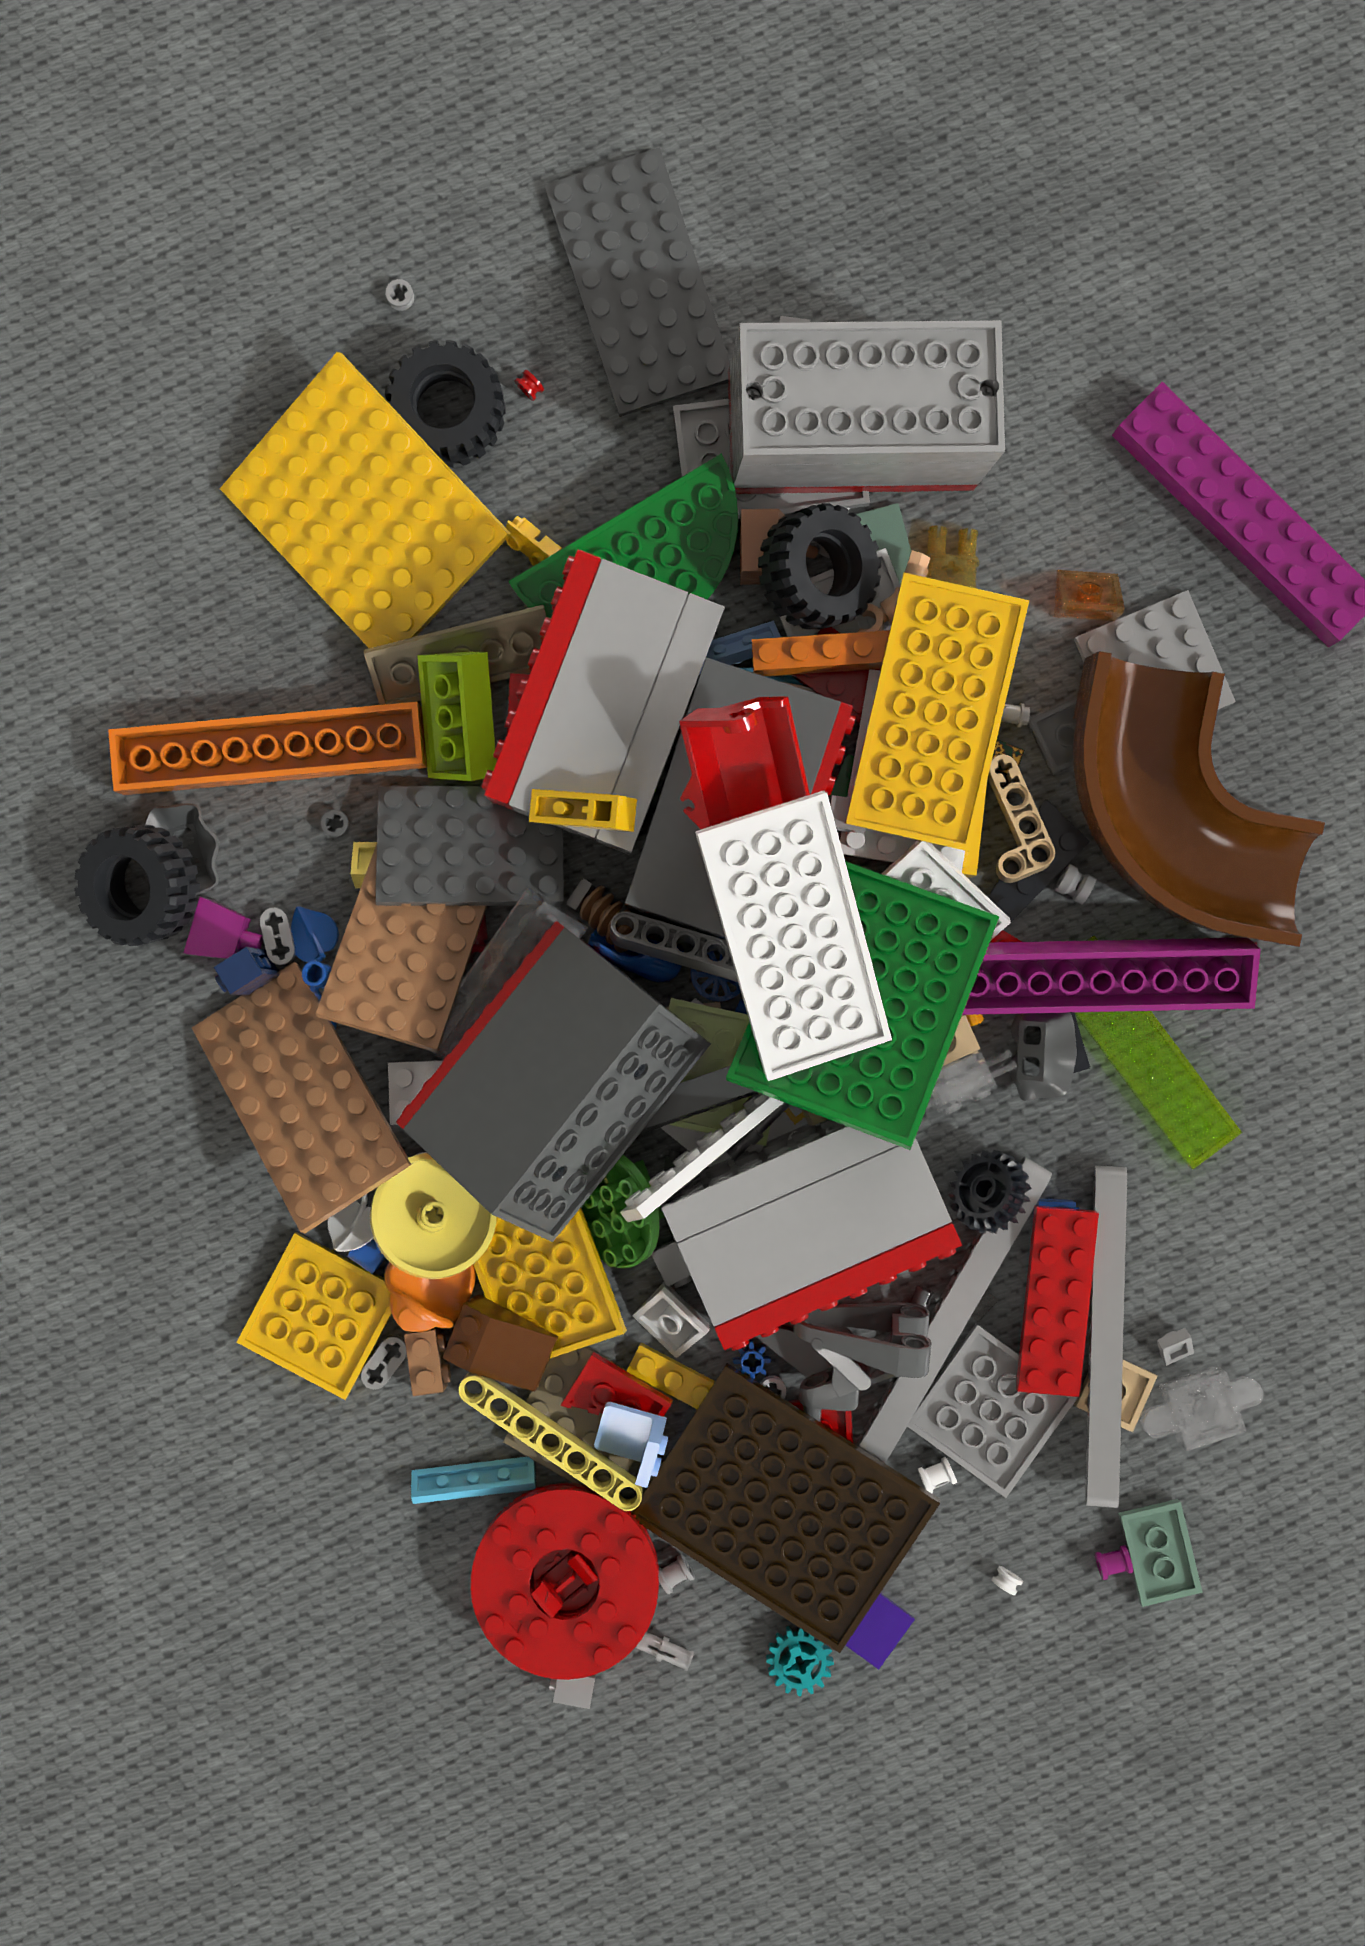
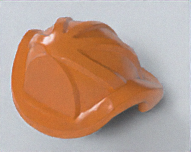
[384,1262,476,1332]

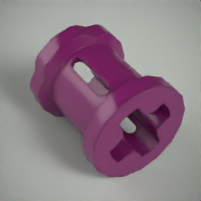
[1094,1545,1133,1580]

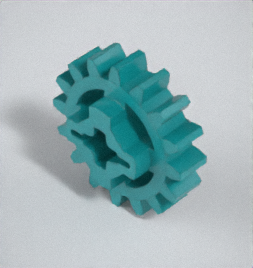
[766,1626,834,1696]

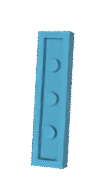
[411,1457,536,1504]

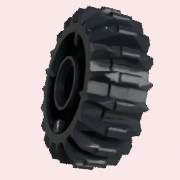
[948,1150,1032,1234]

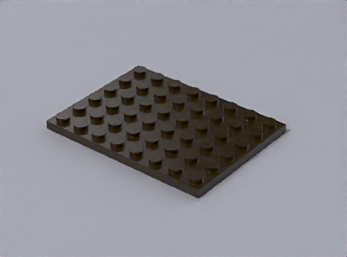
[631,1363,940,1653]

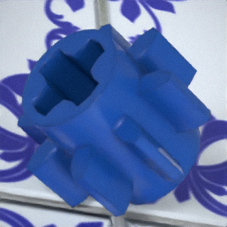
[732,1340,771,1380]

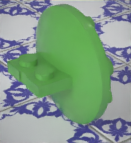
[581,1155,665,1268]

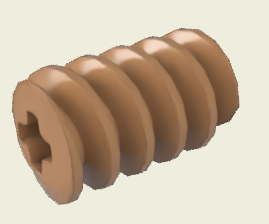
[580,885,632,953]

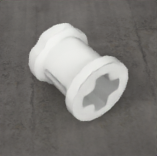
[918,1457,957,1493]

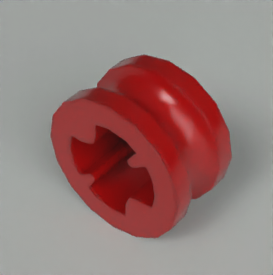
[514,370,544,401]

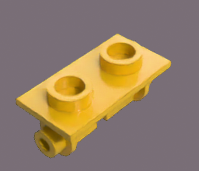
[506,516,562,566]

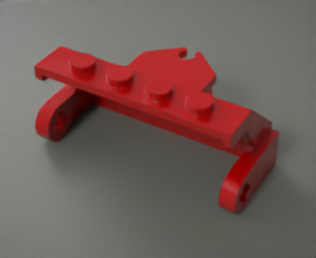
[679,696,810,829]

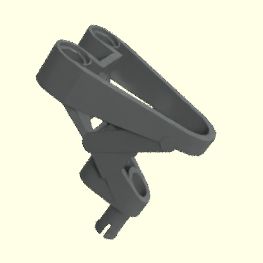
[793,1302,932,1422]

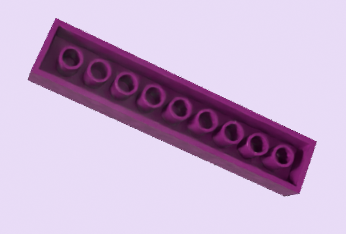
[1112,382,1365,648]
[962,938,1261,1015]

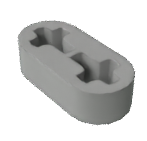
[260,908,295,966]
[361,1335,407,1390]

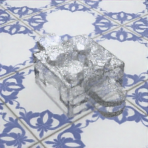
[926,1049,1017,1114]
[1140,1365,1263,1451]

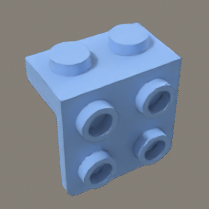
[594,1402,668,1488]

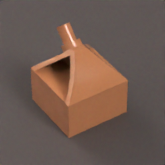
[739,509,818,585]

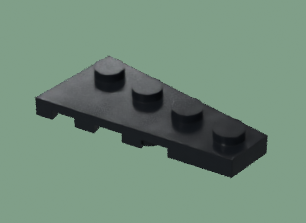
[988,799,1090,929]

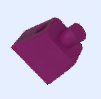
[183,897,263,959]

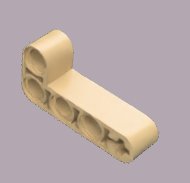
[988,754,1055,883]

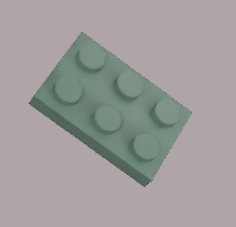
[1118,1499,1203,1607]

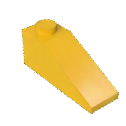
[529,789,637,832]

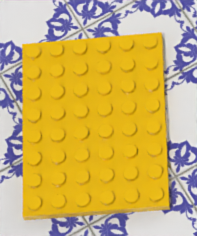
[220,352,511,648]

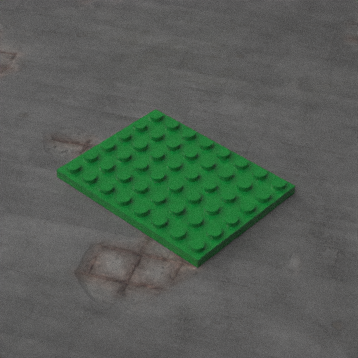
[726,861,999,1150]

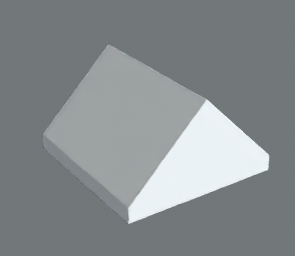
[632,1282,710,1358]

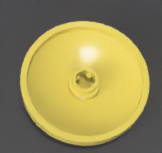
[370,1153,497,1279]

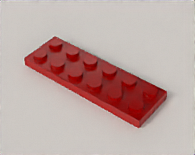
[1016,1205,1099,1397]

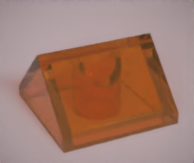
[1054,570,1125,621]

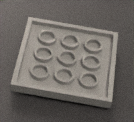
[1074,590,1236,710]
[907,1323,1078,1498]

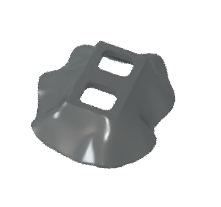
[144,803,219,896]
[1009,1012,1077,1101]

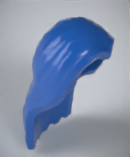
[588,928,684,983]

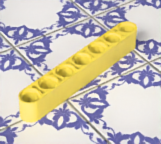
[459,1372,642,1511]

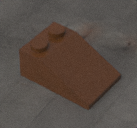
[442,1294,558,1392]

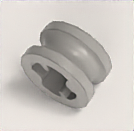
[385,279,414,311]

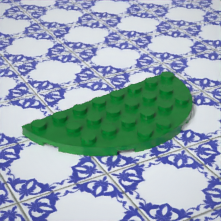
[508,453,738,618]

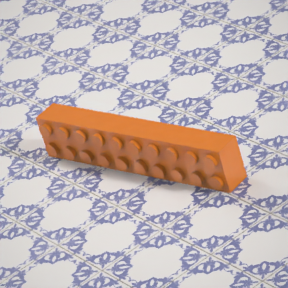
[108,702,427,795]

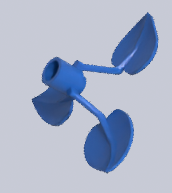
[291,906,339,1030]

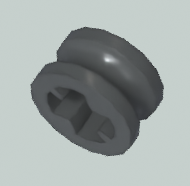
[321,810,350,838]

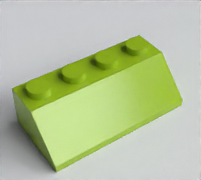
[417,652,496,781]

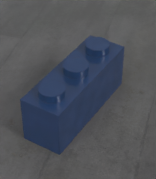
[214,947,279,995]

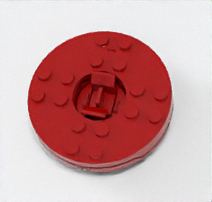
[471,1483,659,1680]

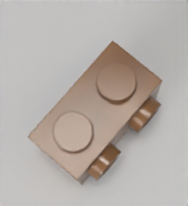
[404,1327,451,1396]

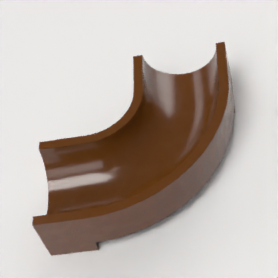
[1073,651,1325,947]

